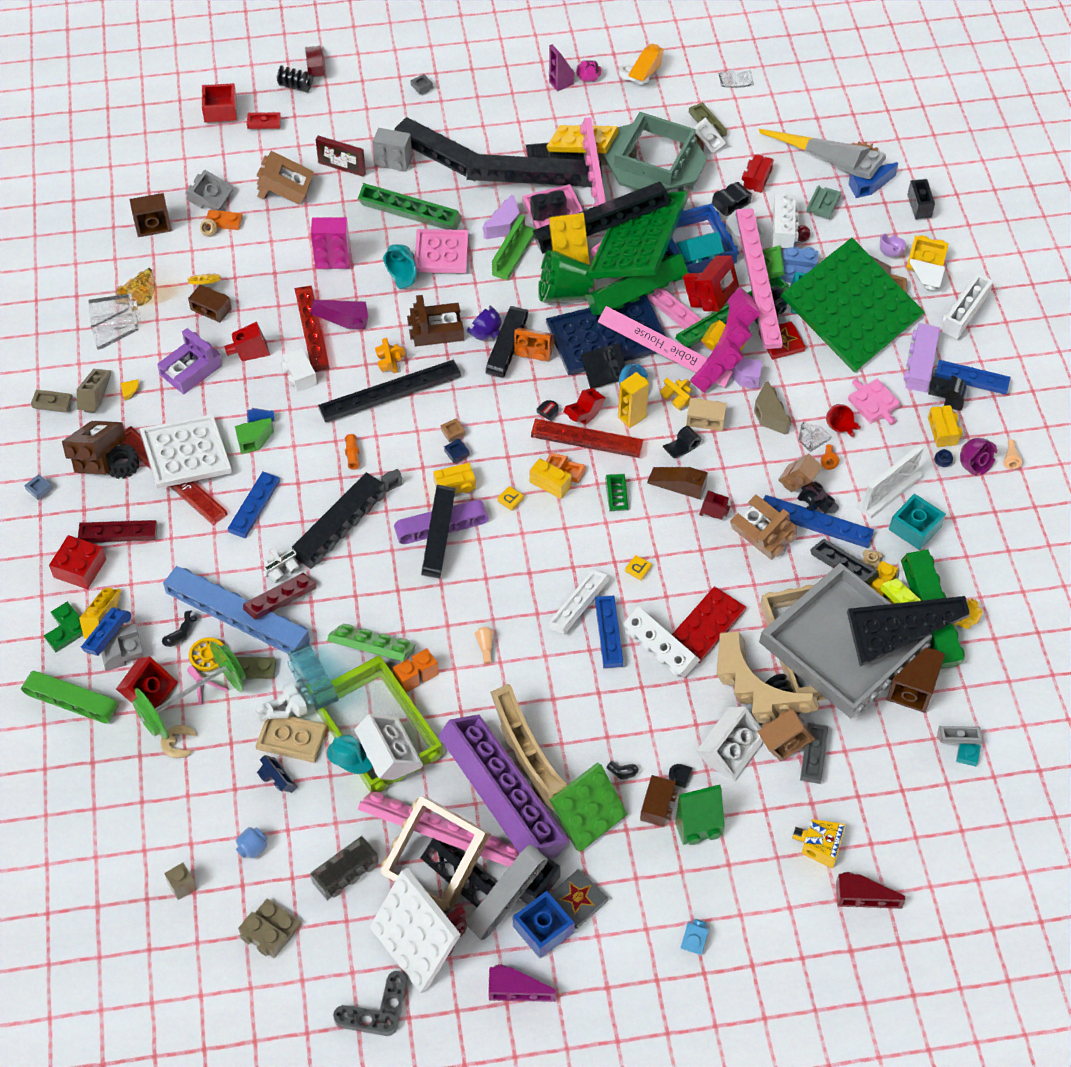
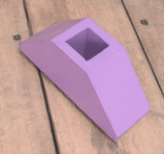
[483,195,519,239]

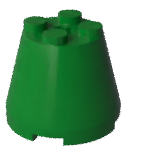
[538,250,594,303]

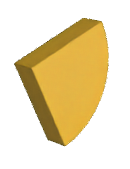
[120,379,139,401]

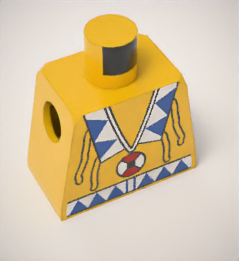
[792,819,845,868]

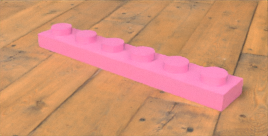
[580,117,606,207]

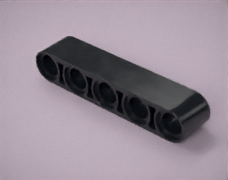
[486,306,528,378]
[421,485,456,579]

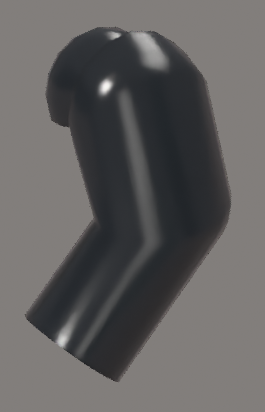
[606,760,638,780]

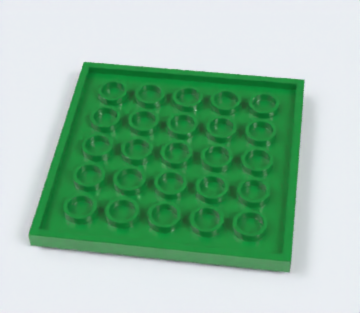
[781,237,925,373]

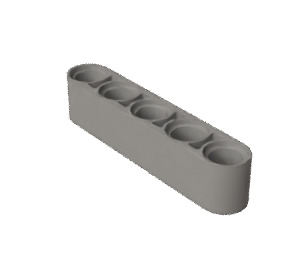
[466,844,548,940]

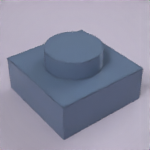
[24,474,52,500]

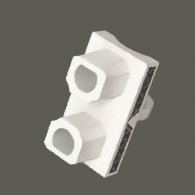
[262,548,299,583]

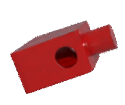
[224,322,270,361]

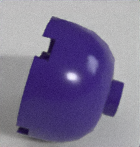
[467,305,502,341]

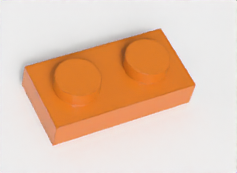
[206,210,243,230]

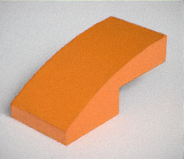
[546,453,587,483]

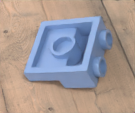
[780,245,819,283]

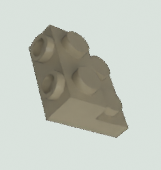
[238,898,302,958]

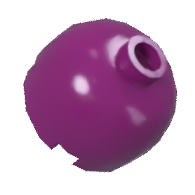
[960,438,997,476]

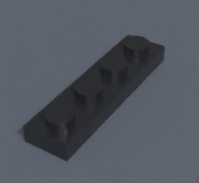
[810,539,879,585]

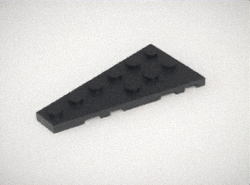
[847,596,970,667]

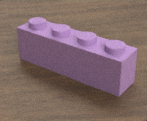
[903,323,940,393]

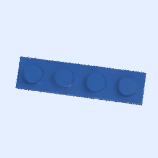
[935,360,1011,395]
[228,471,280,539]
[595,595,623,668]

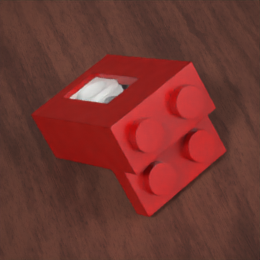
[683,256,739,312]

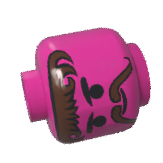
[576,60,601,82]

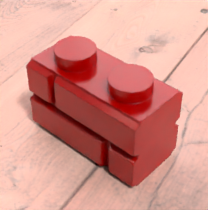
[742,154,774,193]

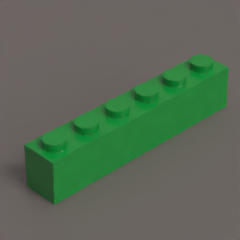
[358,183,462,230]
[585,254,688,316]
[901,549,965,669]

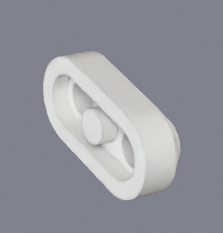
[618,65,650,85]

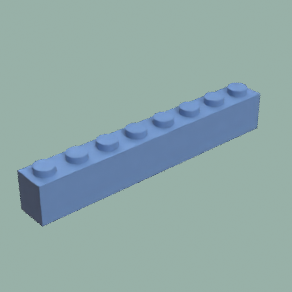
[163,566,310,658]

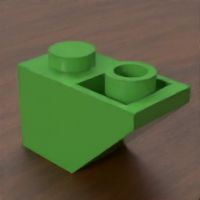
[235,418,274,454]

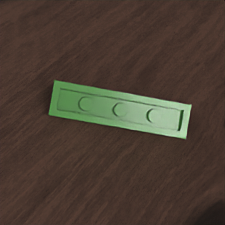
[492,214,535,281]

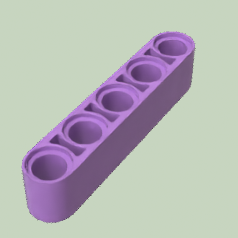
[394,500,489,544]

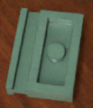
[806,185,841,219]

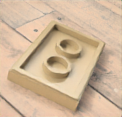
[255,716,327,763]

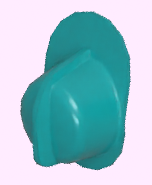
[327,735,373,774]

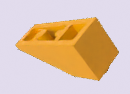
[628,44,664,81]

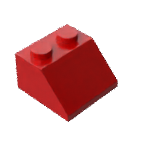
[116,656,178,709]

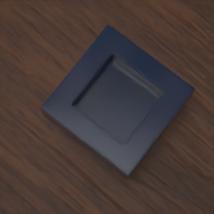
[444,439,470,463]

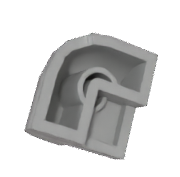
[101,624,144,671]

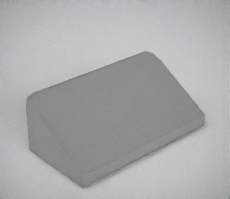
[937,726,983,744]

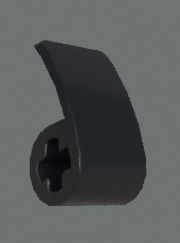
[663,426,702,459]

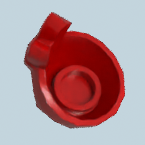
[826,404,861,437]

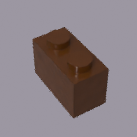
[188,285,232,323]
[640,775,678,827]

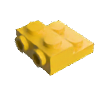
[906,235,949,272]

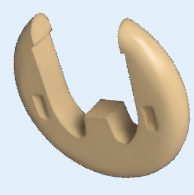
[161,725,197,758]

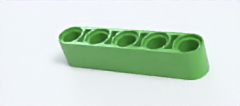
[21,671,119,724]

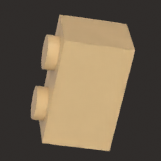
[686,398,727,431]

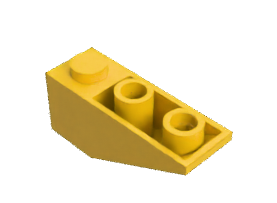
[79,587,121,639]

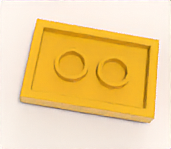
[548,213,590,265]

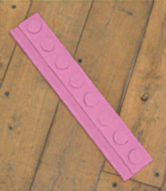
[358,792,519,867]

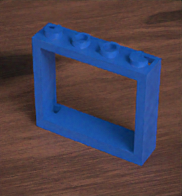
[665,203,739,273]

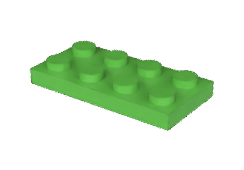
[327,624,416,661]

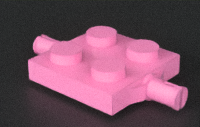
[848,378,900,425]

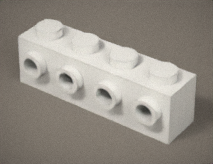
[772,194,798,248]
[942,273,993,339]
[623,606,700,678]

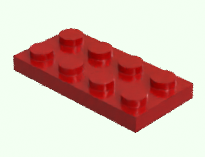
[672,586,746,663]

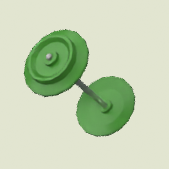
[132,642,246,740]

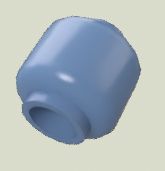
[236,827,268,859]

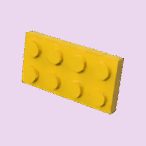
[546,125,619,153]

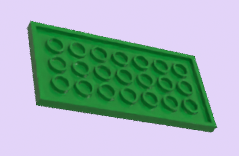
[587,191,689,279]

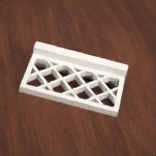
[856,445,924,519]

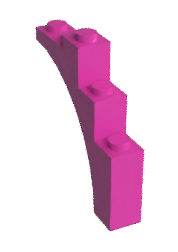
[690,287,761,393]

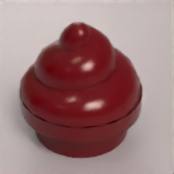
[798,225,811,242]

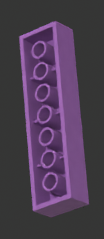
[439,714,569,859]

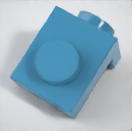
[681,919,710,955]

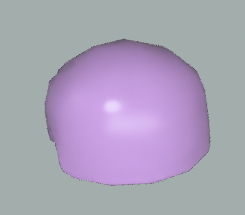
[880,233,906,257]

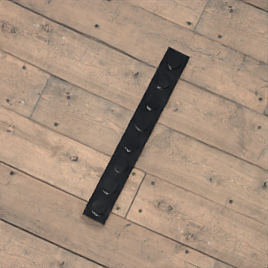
[318,359,461,422]

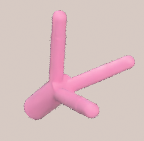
[187,666,228,705]

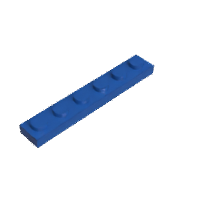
[763,495,874,548]

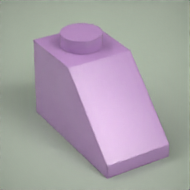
[731,358,763,389]

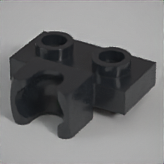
[797,481,839,514]

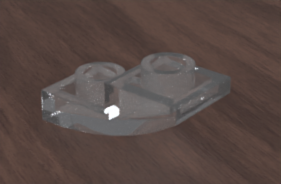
[718,69,754,88]

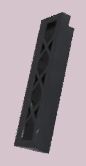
[420,838,497,908]

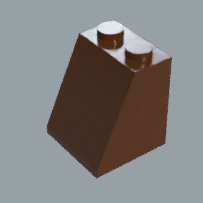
[886,647,945,713]

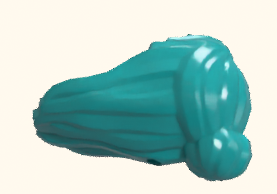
[383,244,417,289]

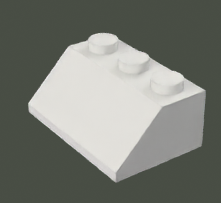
[696,706,763,781]
[354,714,423,780]

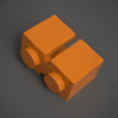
[393,648,439,693]

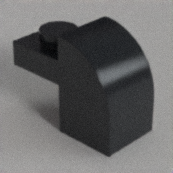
[928,375,967,411]

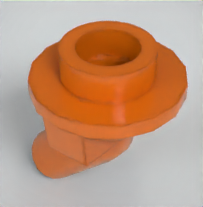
[820,444,839,470]

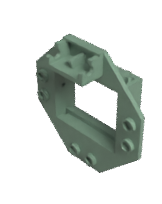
[602,112,707,192]

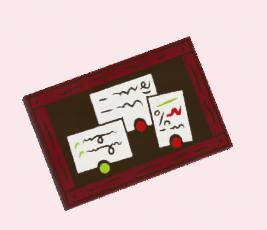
[315,135,366,177]

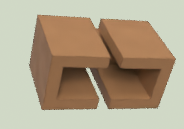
[778,454,822,492]

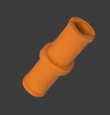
[345,434,360,470]

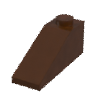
[647,467,708,500]

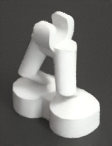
[255,683,307,722]

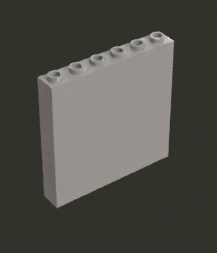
[759,563,932,719]

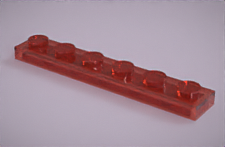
[294,285,330,372]
[531,419,643,458]

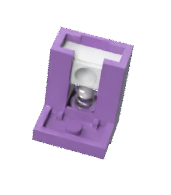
[157,328,222,395]

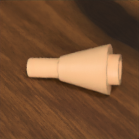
[1003,439,1022,469]
[474,627,494,664]

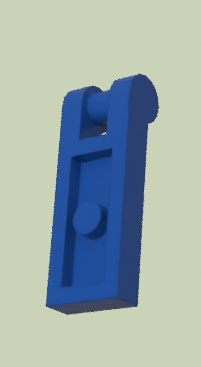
[81,607,131,656]

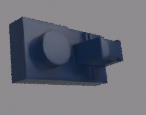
[257,755,297,793]

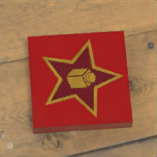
[758,321,806,360]

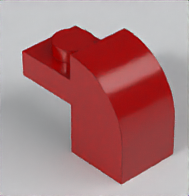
[563,388,606,425]

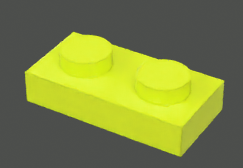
[881,578,921,603]

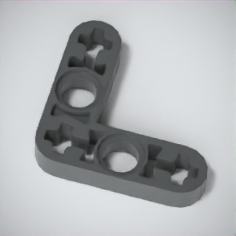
[333,971,407,1036]

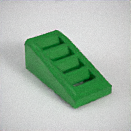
[605,474,628,511]

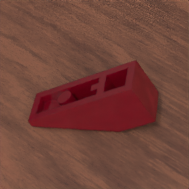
[836,872,905,909]

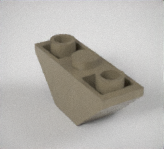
[754,381,791,434]

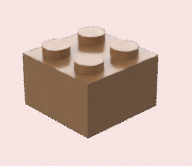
[757,709,815,762]

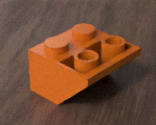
[514,328,554,362]

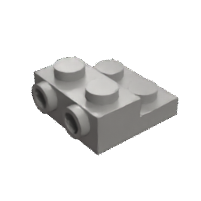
[185,169,234,211]

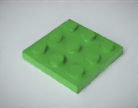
[549,763,628,852]

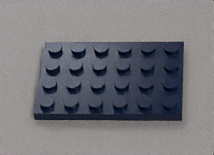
[546,294,666,375]

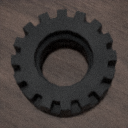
[106,443,139,479]

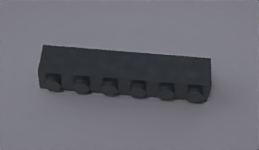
[394,117,478,181]
[292,472,385,569]

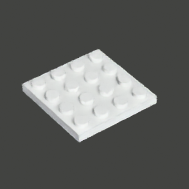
[140,414,231,489]
[370,868,461,993]

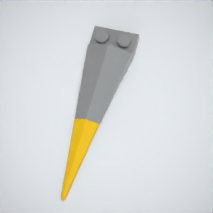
[759,129,886,179]

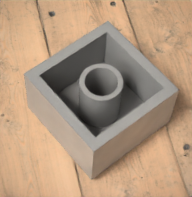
[372,127,412,172]

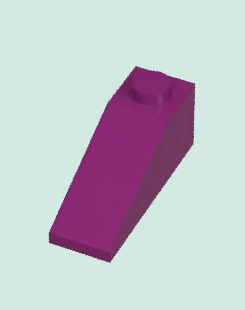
[549,44,575,92]
[311,300,368,329]
[489,965,556,1002]

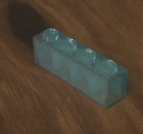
[287,644,339,710]

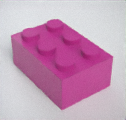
[311,217,351,269]

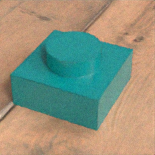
[956,743,981,767]

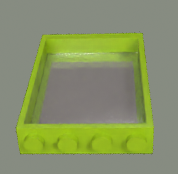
[309,655,443,792]

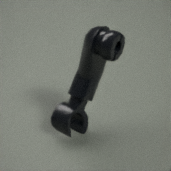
[162,610,197,647]

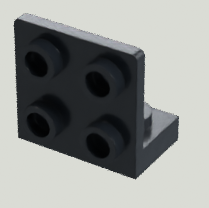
[581,343,625,388]

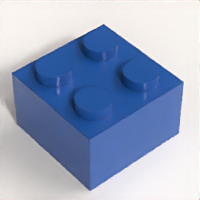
[513,891,574,959]

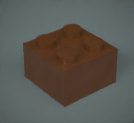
[129,193,172,237]

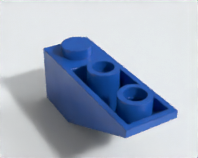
[848,162,898,198]

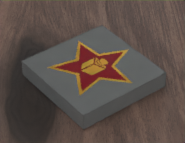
[550,869,608,929]

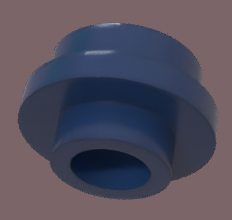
[934,449,953,467]

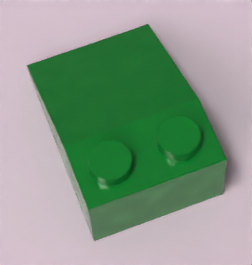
[675,784,725,845]

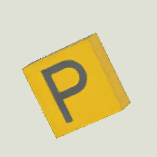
[497,486,524,511]
[625,555,652,581]

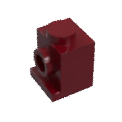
[699,490,730,520]

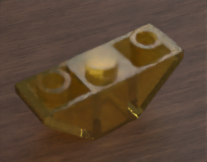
[114,268,156,306]

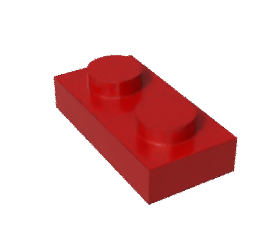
[247,112,281,129]

